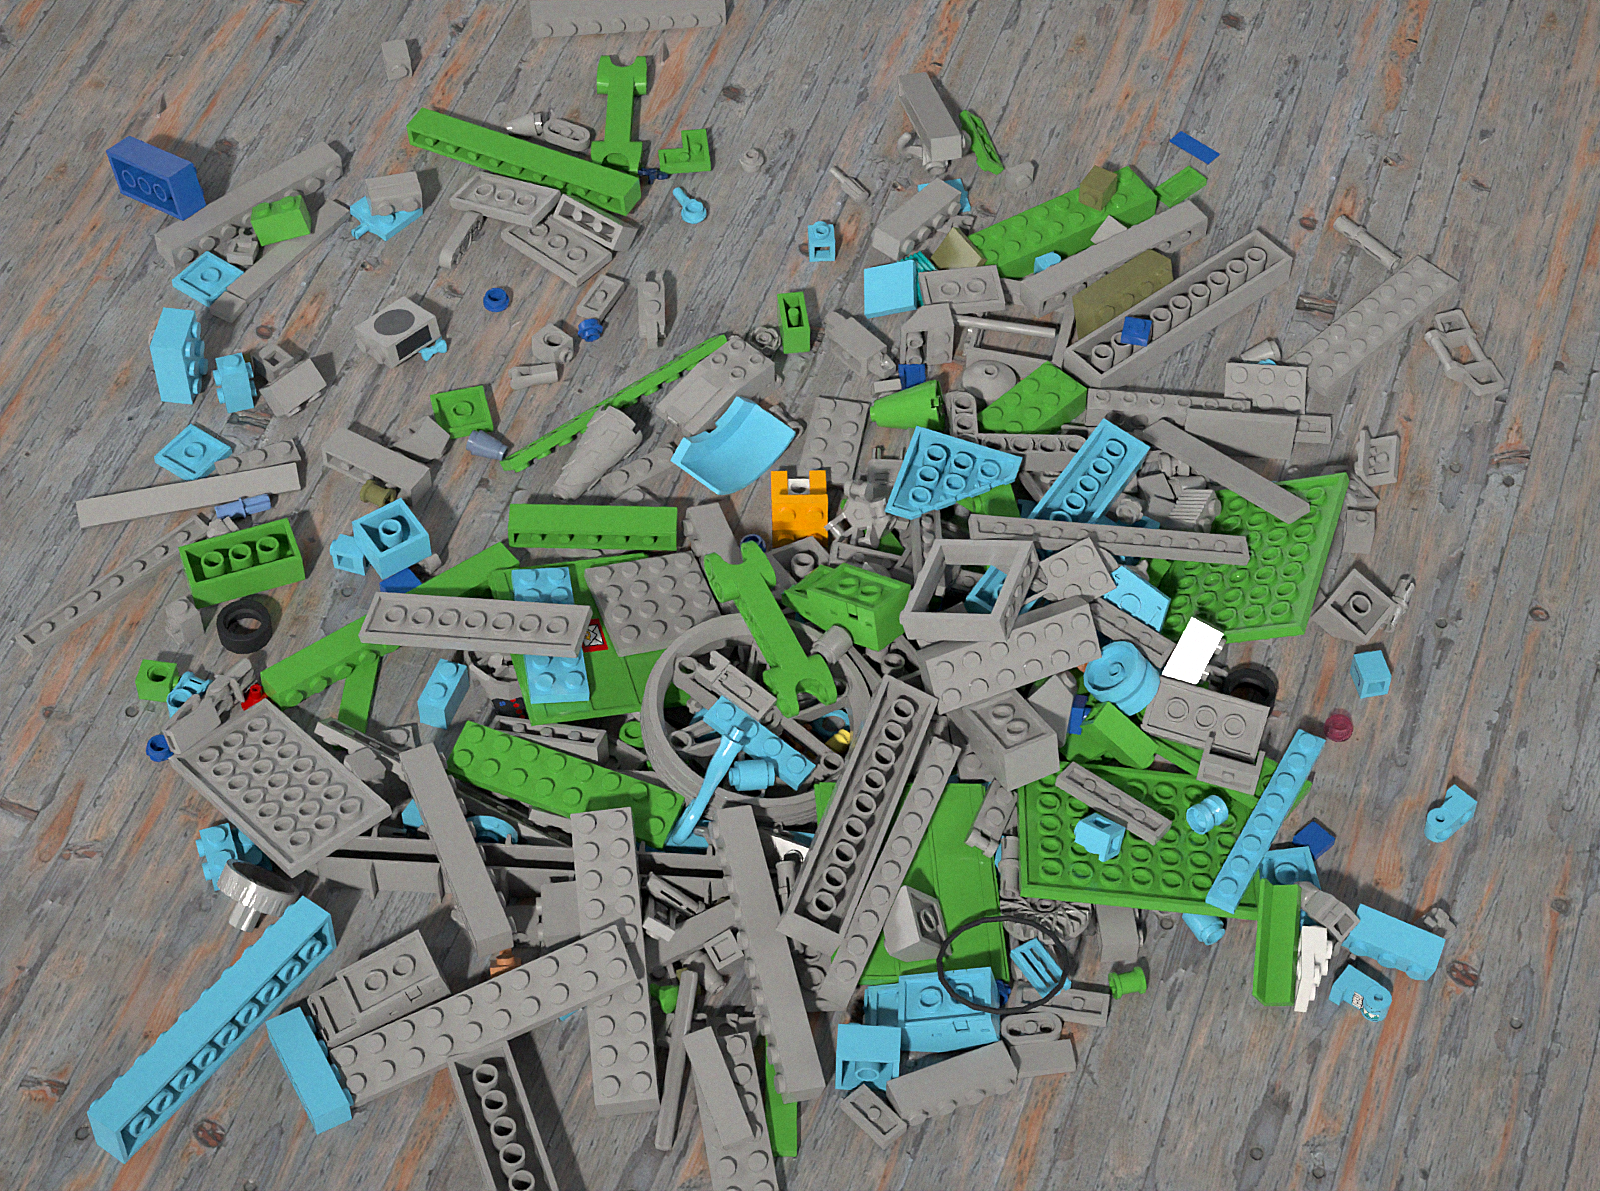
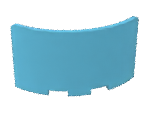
[670,396,796,495]

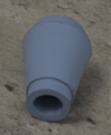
[466,430,508,461]

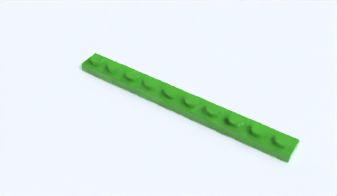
[499,334,728,473]

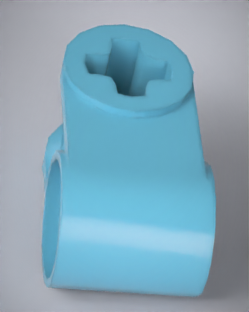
[167,671,213,718]

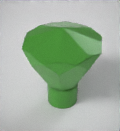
[650,983,679,1014]

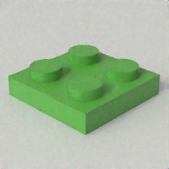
[430,385,494,440]

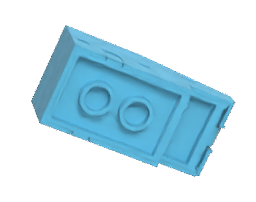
[862,967,1000,1053]

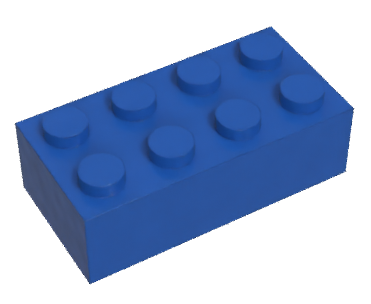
[106,136,206,221]

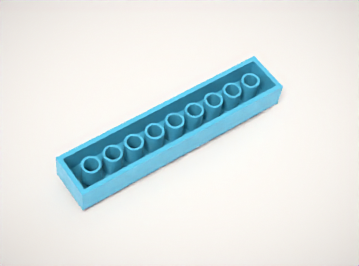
[964,418,1150,615]
[87,896,337,1164]

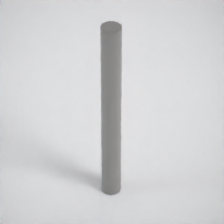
[951,314,1056,339]

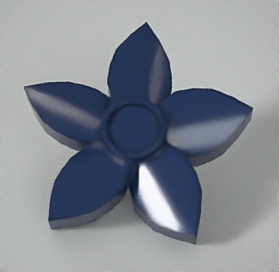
[638,167,668,184]

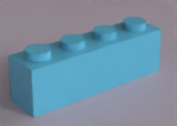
[265,1007,354,1135]

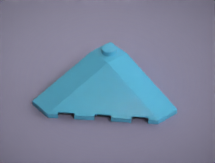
[885,426,1022,520]

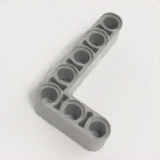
[949,392,1086,471]

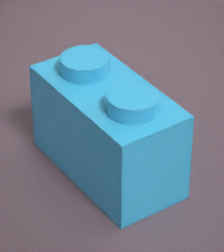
[417,658,470,730]

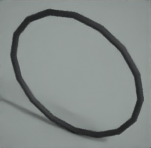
[936,915,1070,1015]

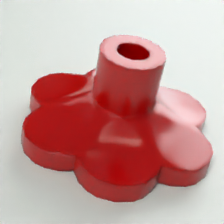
[241,683,274,711]

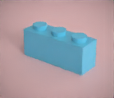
[1341,903,1446,981]

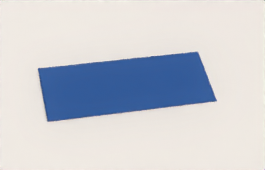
[1169,131,1220,164]

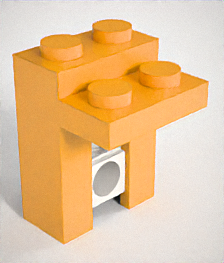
[771,470,828,548]

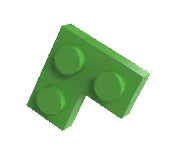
[658,129,711,174]

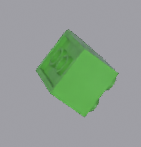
[781,563,911,652]

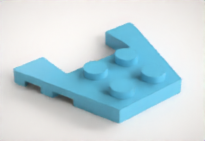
[1100,565,1171,634]

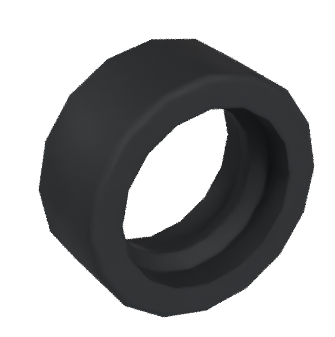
[216,599,273,654]
[1221,668,1276,718]

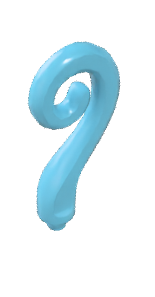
[672,726,745,845]

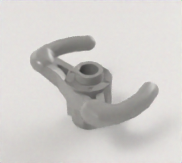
[897,130,972,176]

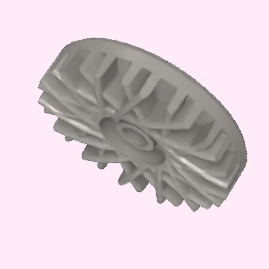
[1000,891,1092,945]

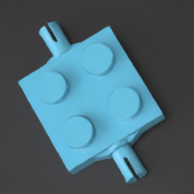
[350,191,423,241]

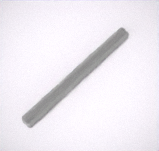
[655,970,698,1151]

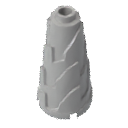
[553,405,643,504]

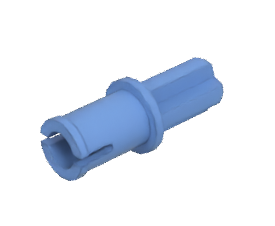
[214,494,271,521]

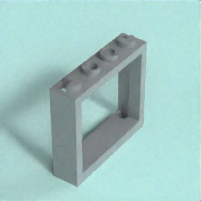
[962,278,1076,378]
[899,539,1039,642]

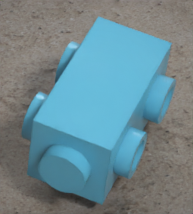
[212,352,257,414]

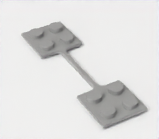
[916,537,1117,649]

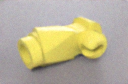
[807,729,850,768]

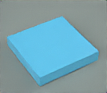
[172,251,245,307]
[864,259,917,319]
[154,424,232,481]

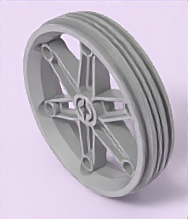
[640,613,871,829]

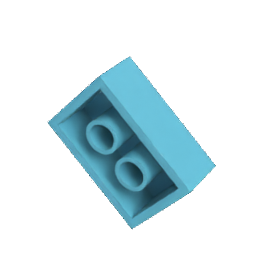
[150,307,208,405]

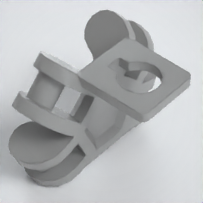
[824,479,899,549]

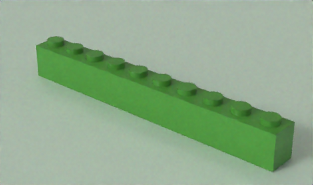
[406,107,641,216]
[260,542,520,712]

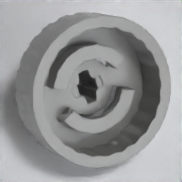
[217,859,300,932]

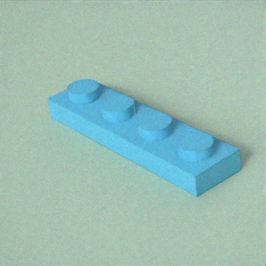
[703,696,816,791]

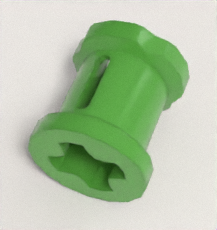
[1108,966,1147,1000]

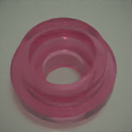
[1323,714,1353,742]

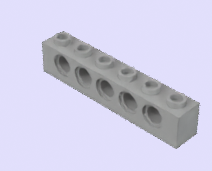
[1085,388,1251,432]

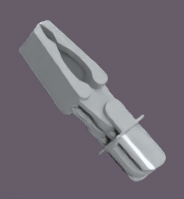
[161,658,258,754]

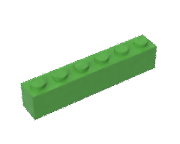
[508,503,678,551]

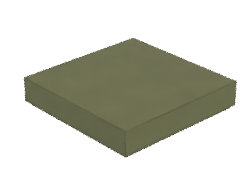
[929,227,987,271]

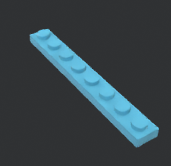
[1205,729,1326,914]

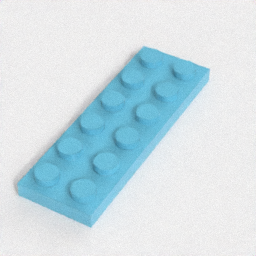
[511,567,590,704]

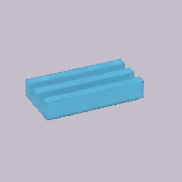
[1010,938,1071,998]

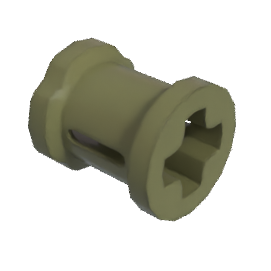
[360,479,396,508]

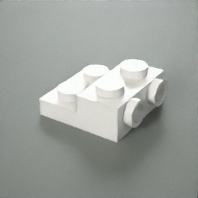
[1294,925,1332,1012]

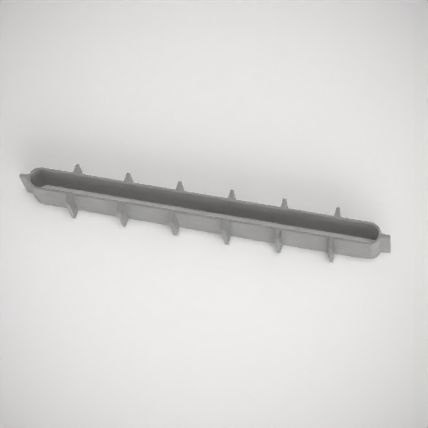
[306,827,778,910]

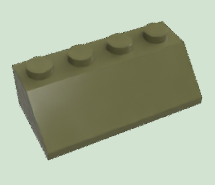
[1072,249,1173,340]

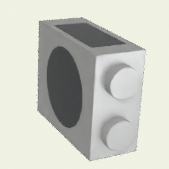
[354,296,441,369]

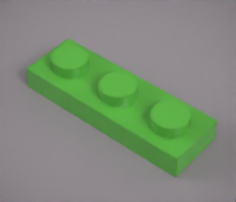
[958,110,1004,175]

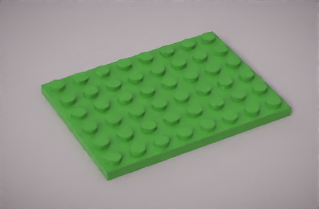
[1159,472,1350,645]
[1016,761,1260,921]

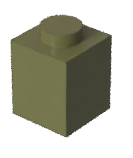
[1078,165,1118,211]

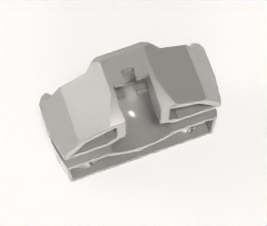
[464,650,524,701]

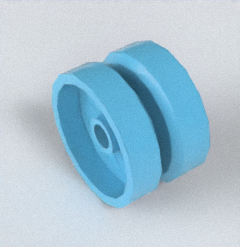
[1083,641,1160,716]

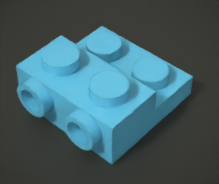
[195,823,273,891]

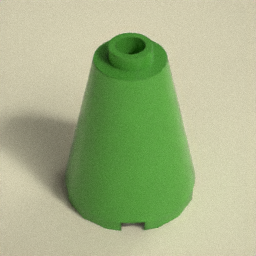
[870,380,945,433]

